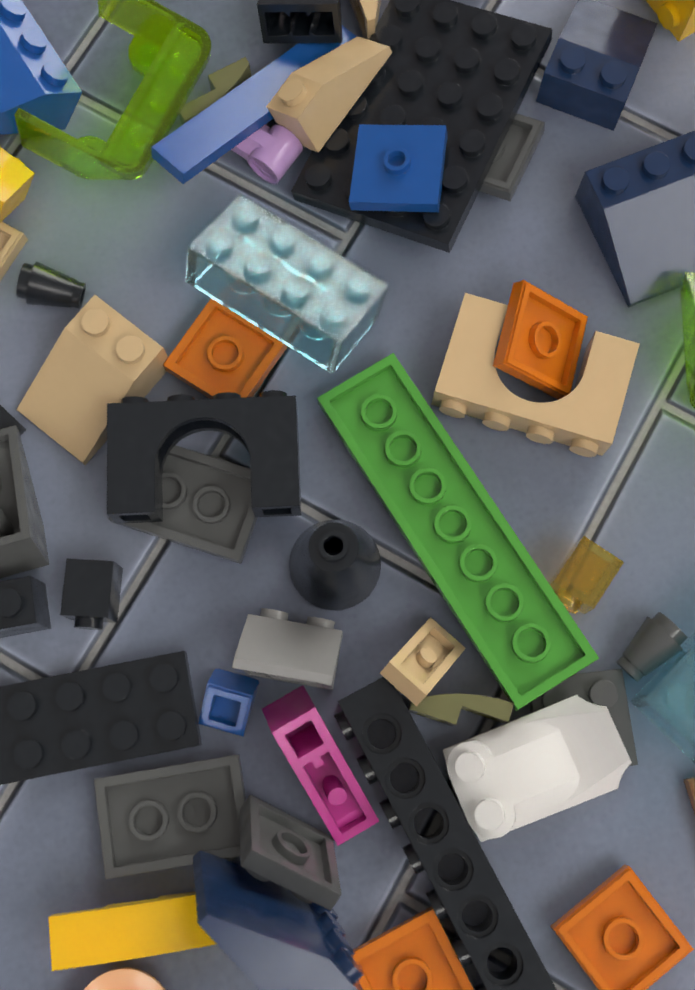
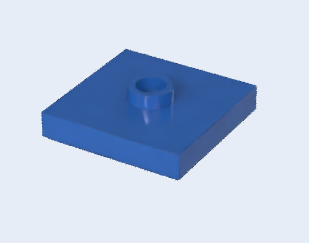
[349,124,447,212]

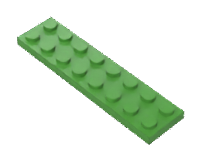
[317,353,599,711]

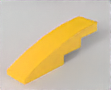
[48,891,216,971]

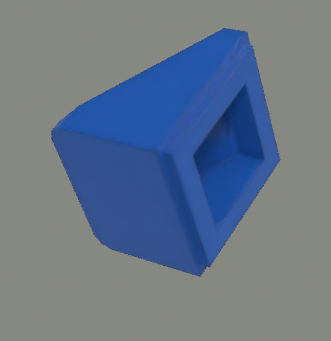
[198,669,259,736]

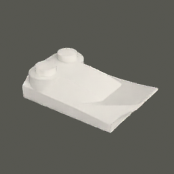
[443,694,632,842]

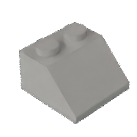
[232,608,343,690]

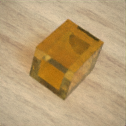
[549,536,624,614]

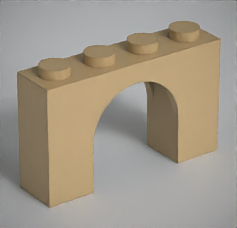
[431,293,640,457]

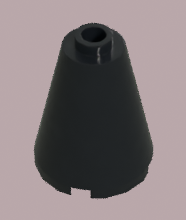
[289,519,381,611]

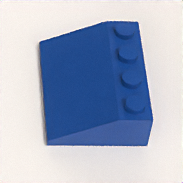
[0,0,82,135]

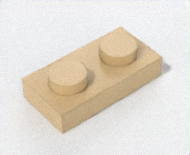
[380,617,466,707]

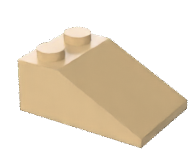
[16,294,168,465]

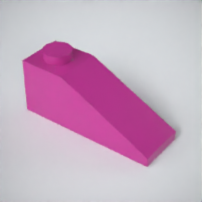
[262,685,379,846]

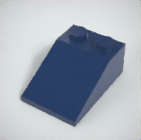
[536,0,658,131]

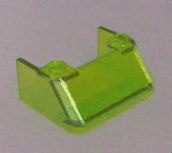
[14,0,211,180]

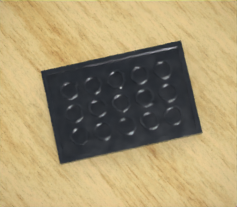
[291,0,552,253]

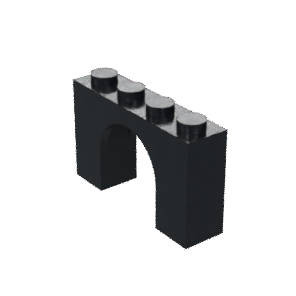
[107,390,302,524]

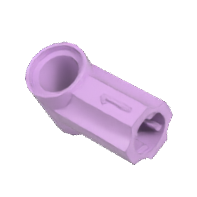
[231,124,303,184]

